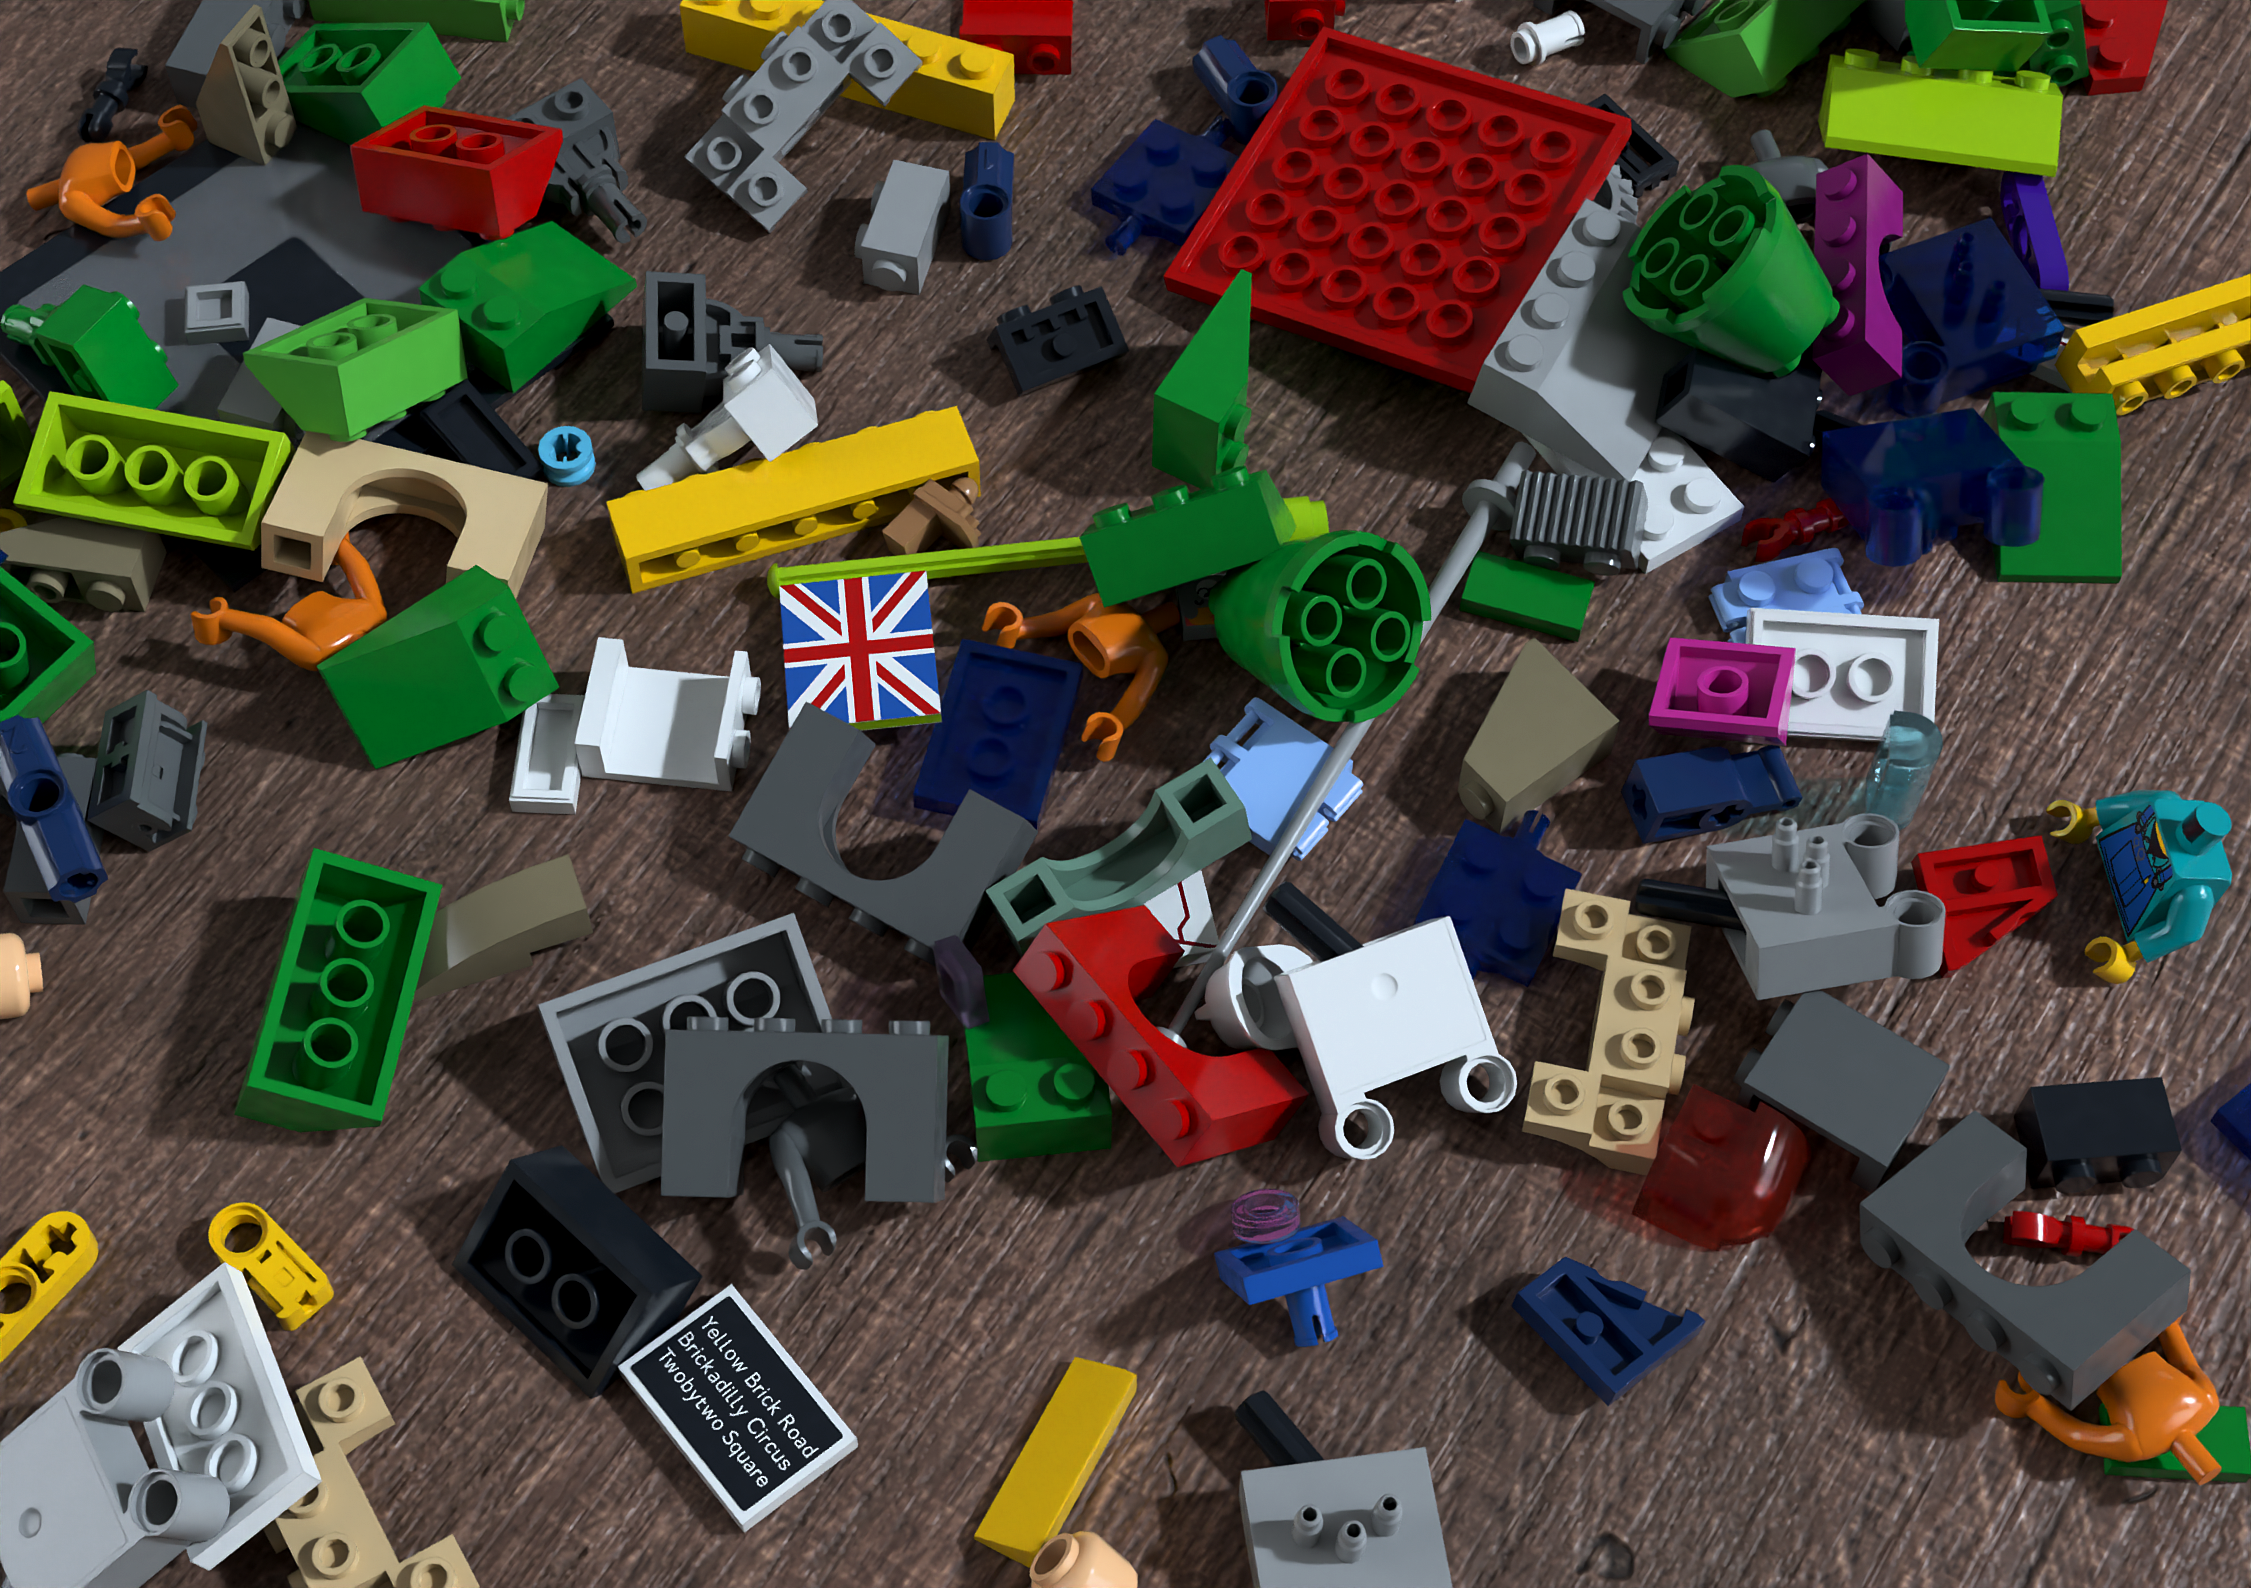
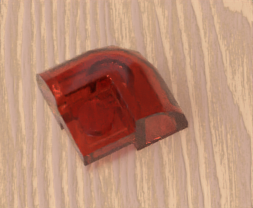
[1631,1084,1811,1252]

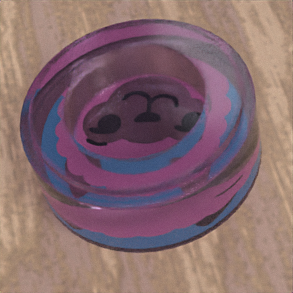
[1230,1189,1301,1244]

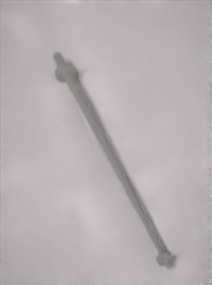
[1156,442,1536,1048]

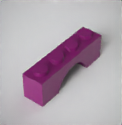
[1812,153,1903,396]

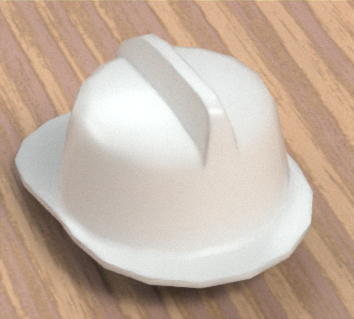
[1194,944,1313,1051]

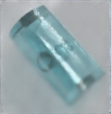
[1865,710,1943,831]

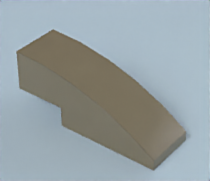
[412,854,593,1003]

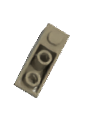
[196,4,297,166]
[0,516,167,612]

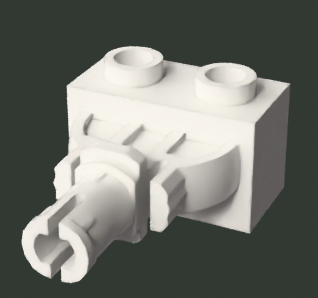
[636,344,818,490]

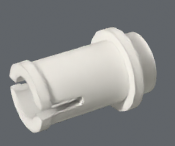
[1511,10,1585,66]

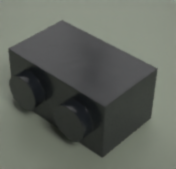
[2014,1077,2182,1193]

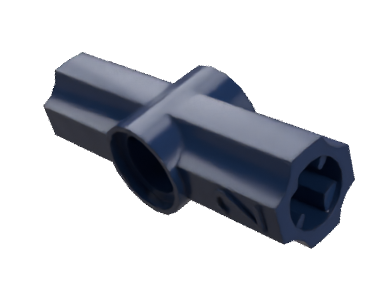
[0,715,108,903]

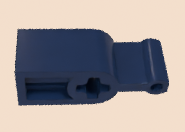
[1621,745,1803,844]

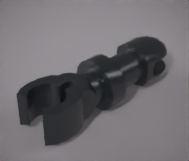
[77,47,148,143]

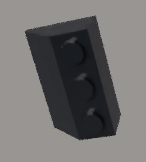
[452,1145,703,1399]

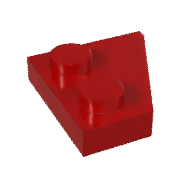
[2080,0,2168,96]
[1911,835,2058,979]

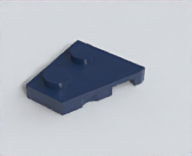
[1511,1256,1706,1406]

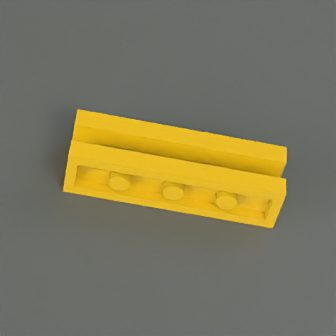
[2054,274,2251,415]

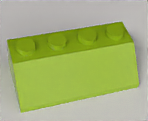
[1818,49,2063,177]
[13,391,296,551]

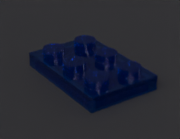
[913,639,1083,831]

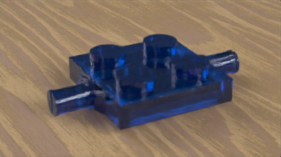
[1091,115,1239,256]
[1412,810,1582,987]

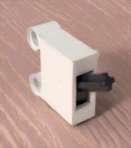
[1263,881,1517,1160]

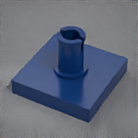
[1214,1216,1384,1347]

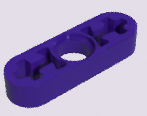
[2000,171,2069,291]

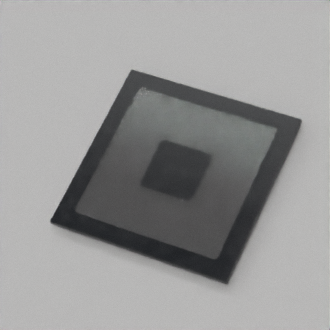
[0,120,615,593]

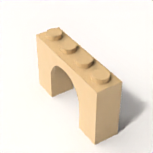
[261,431,548,599]

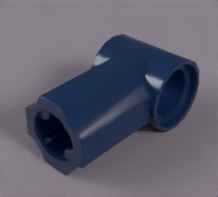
[1192,35,1278,145]
[960,142,1014,260]

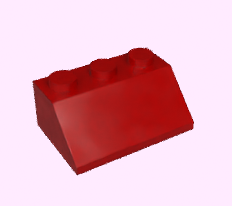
[350,105,563,240]

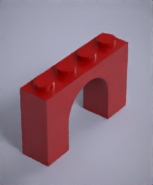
[1013,905,1309,1167]

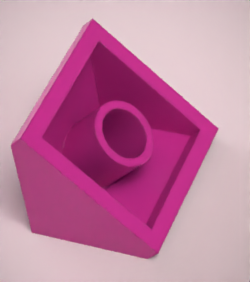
[1649,637,1796,746]

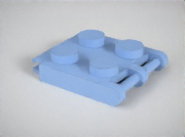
[1708,548,1864,644]
[1203,697,1364,861]

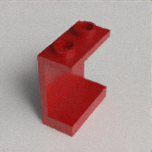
[959,0,1073,75]

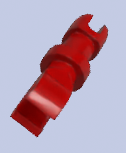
[1741,496,1853,562]
[2003,1211,2135,1257]

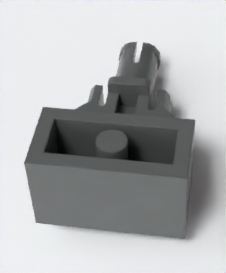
[506,78,647,243]
[642,271,823,413]

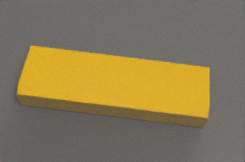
[974,1357,1137,1568]

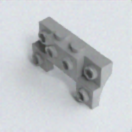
[685,0,923,234]

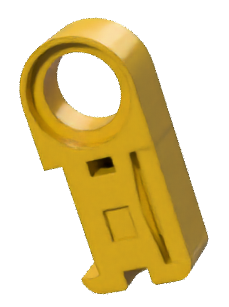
[208,1202,334,1331]

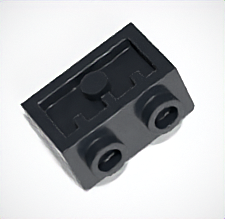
[986,285,1129,397]

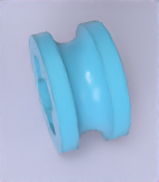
[538,426,596,487]

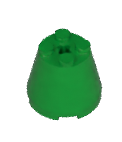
[1622,165,1840,377]
[1208,530,1431,724]

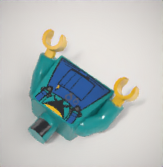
[2046,790,2232,984]

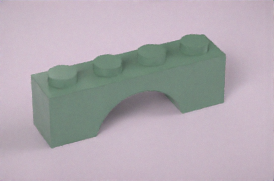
[986,757,1252,958]

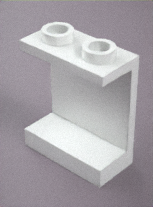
[574,637,761,792]

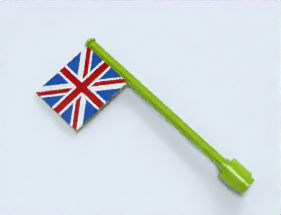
[767,496,1329,731]

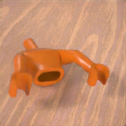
[26,105,198,241]
[190,531,387,672]
[981,592,1180,762]
[1995,1314,2222,1485]

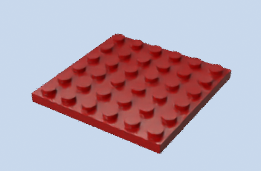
[1163,26,1632,393]

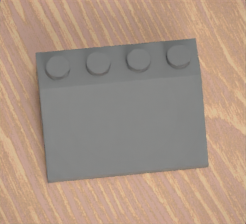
[1467,198,1695,482]
[536,913,852,1194]

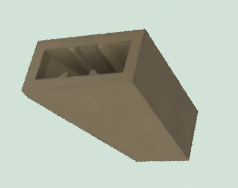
[1457,637,1620,834]

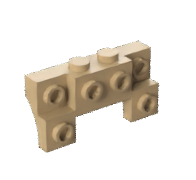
[1522,889,1695,1176]
[263,1356,480,1588]

